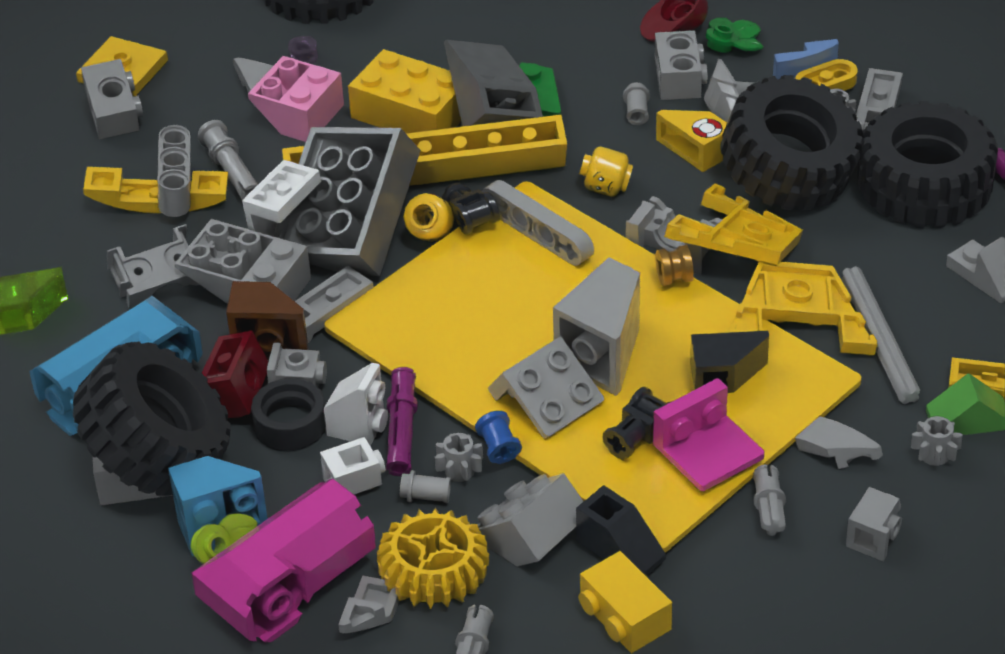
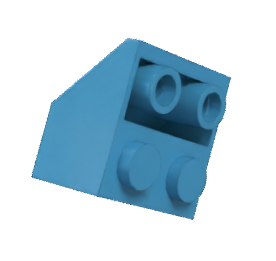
[168,456,268,556]

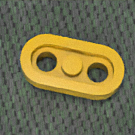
[795,59,858,91]

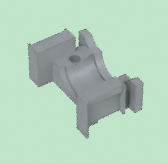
[626,196,723,274]
[107,224,200,309]

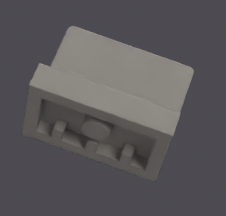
[487,336,604,438]

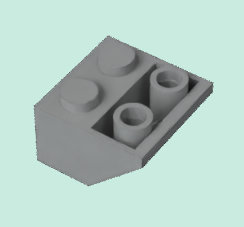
[477,473,584,566]

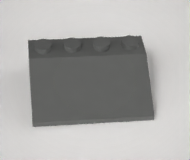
[274,127,421,276]

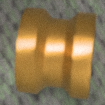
[655,245,694,286]

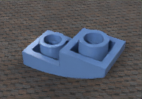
[773,39,839,79]

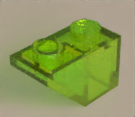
[0,267,68,335]

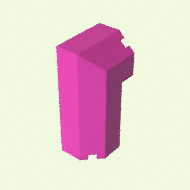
[191,479,376,642]

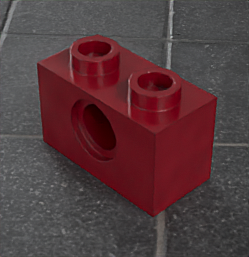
[202,331,269,419]

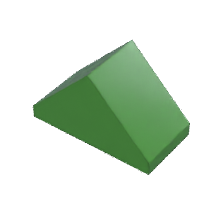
[926,373,1005,435]

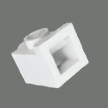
[320,437,386,494]

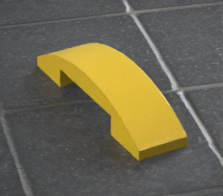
[83,167,228,213]

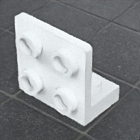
[242,160,321,236]

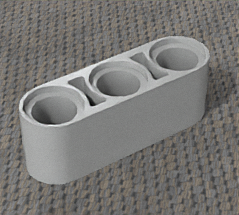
[157,125,191,217]

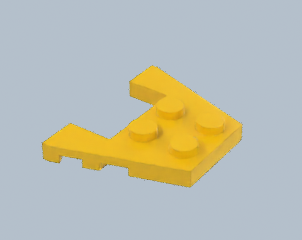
[664,183,803,265]
[728,261,877,355]

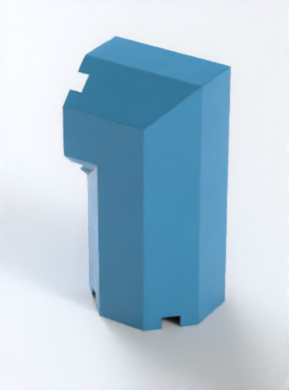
[29,296,203,436]

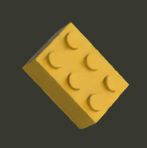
[348,49,461,133]

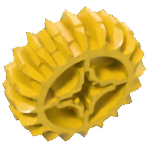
[377,507,489,609]

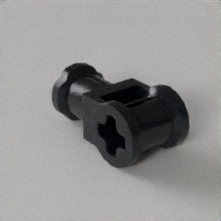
[441,183,500,235]
[602,387,672,459]

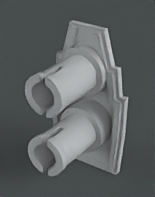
[704,59,755,122]

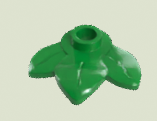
[705,17,764,52]

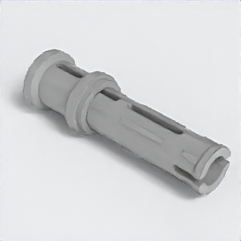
[197,120,258,200]

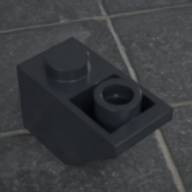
[690,331,769,393]
[576,485,666,576]

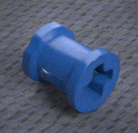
[475,411,522,464]

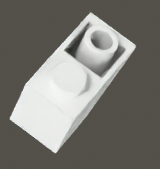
[324,363,388,446]

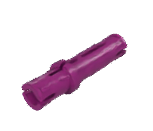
[386,367,418,476]

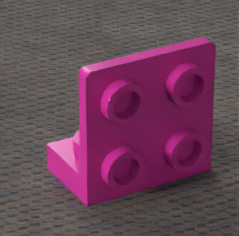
[653,378,764,491]

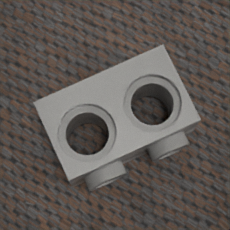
[655,31,708,100]

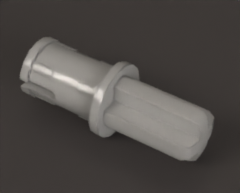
[753,464,786,536]
[455,605,494,654]

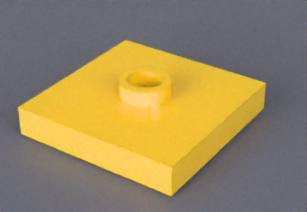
[76,36,168,97]

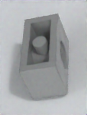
[81,59,143,139]

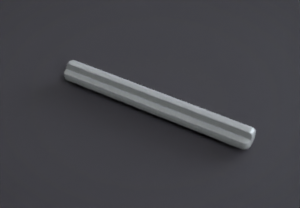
[842,266,920,404]

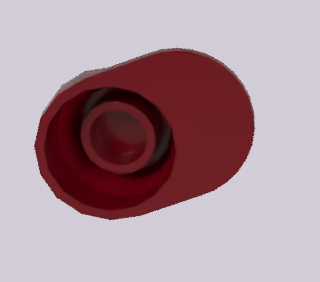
[640,0,709,41]

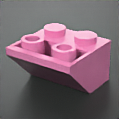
[248,56,344,142]

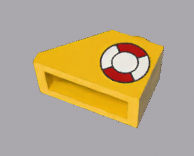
[656,110,727,172]

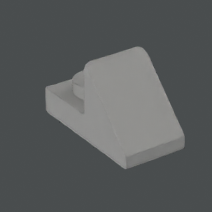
[946,237,1005,303]

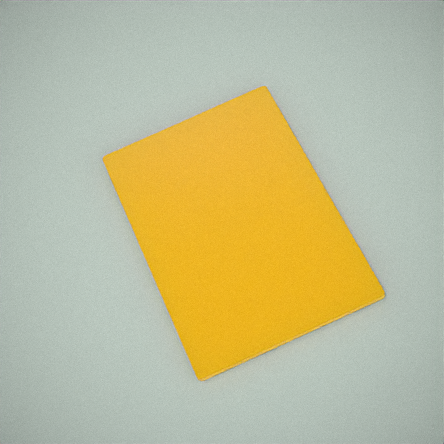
[324,181,861,553]

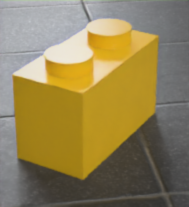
[578,551,672,654]

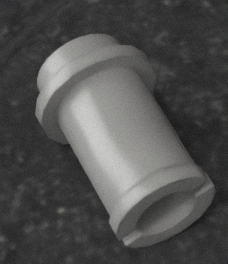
[623,82,650,125]
[400,470,451,503]

